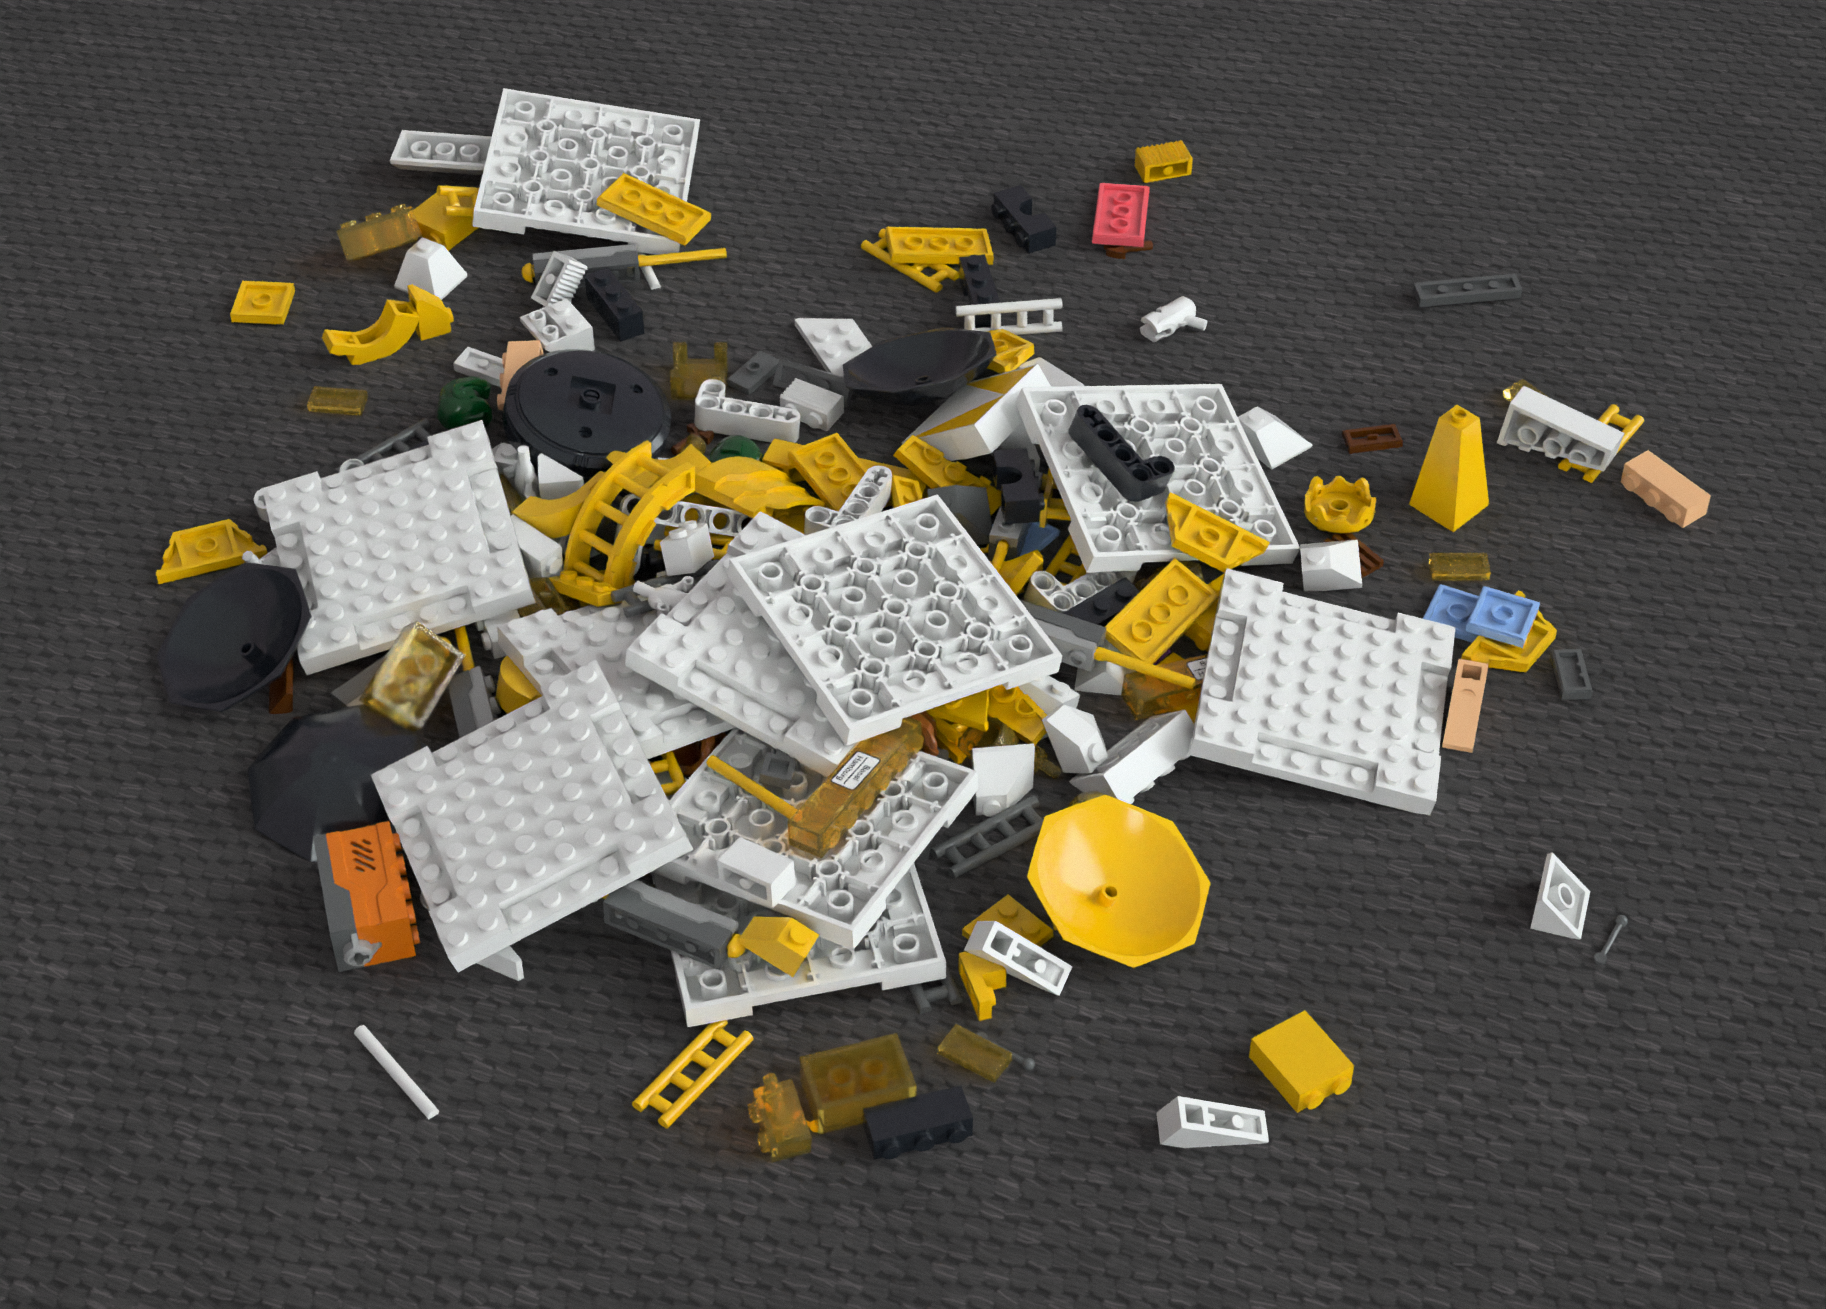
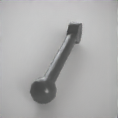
[1594,915,1628,965]
[975,1032,1035,1070]

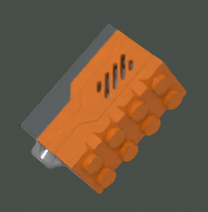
[313,821,420,972]

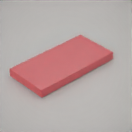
[1092,183,1150,247]

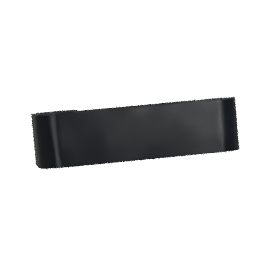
[1068,405,1175,502]

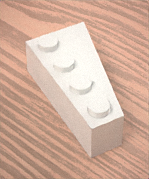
[1497,386,1624,471]

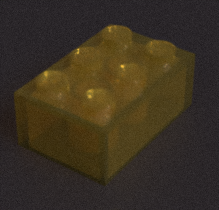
[337,204,422,263]
[359,621,465,732]
[799,1033,917,1134]

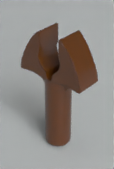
[1104,240,1153,259]
[671,423,715,456]

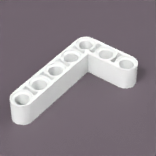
[614,494,753,575]

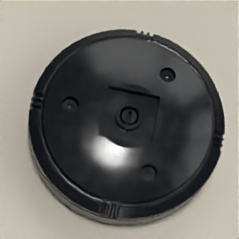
[502,349,671,484]

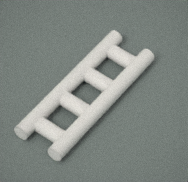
[956,298,1062,335]

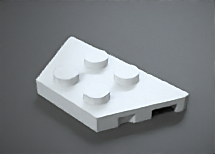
[795,318,872,377]

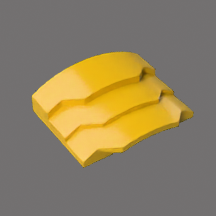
[695,457,829,518]

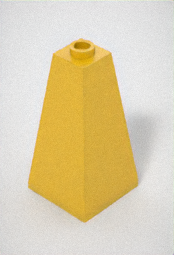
[1409,405,1489,532]

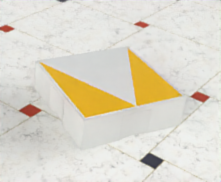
[902,364,1051,462]

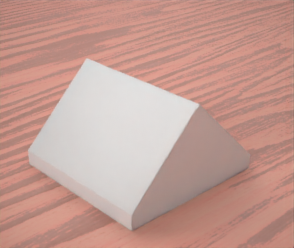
[538,453,584,500]
[1074,639,1137,697]
[1530,852,1590,940]

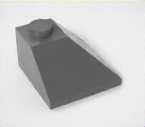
[927,485,992,546]

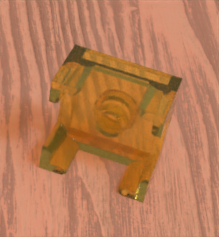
[670,342,729,400]

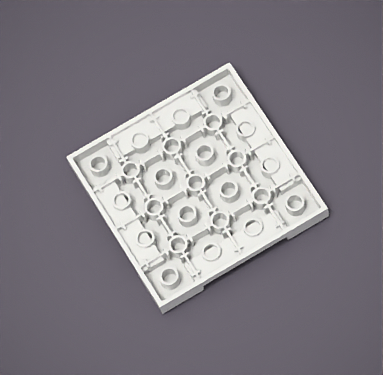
[473,88,700,255]
[1015,384,1300,573]
[262,420,535,675]
[727,494,1063,746]
[625,511,872,779]
[497,560,736,759]
[1189,568,1456,815]
[371,659,693,972]
[651,727,978,950]
[651,863,946,1027]

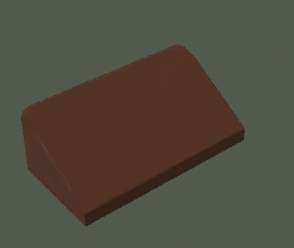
[269,656,293,714]

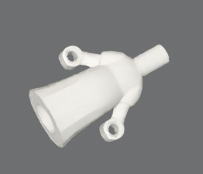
[503,445,541,507]
[633,576,694,616]

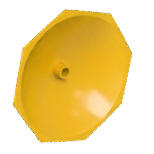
[1027,794,1210,968]

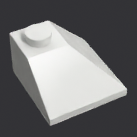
[394,237,467,300]
[1238,406,1313,470]
[1300,539,1362,591]
[972,743,1035,817]

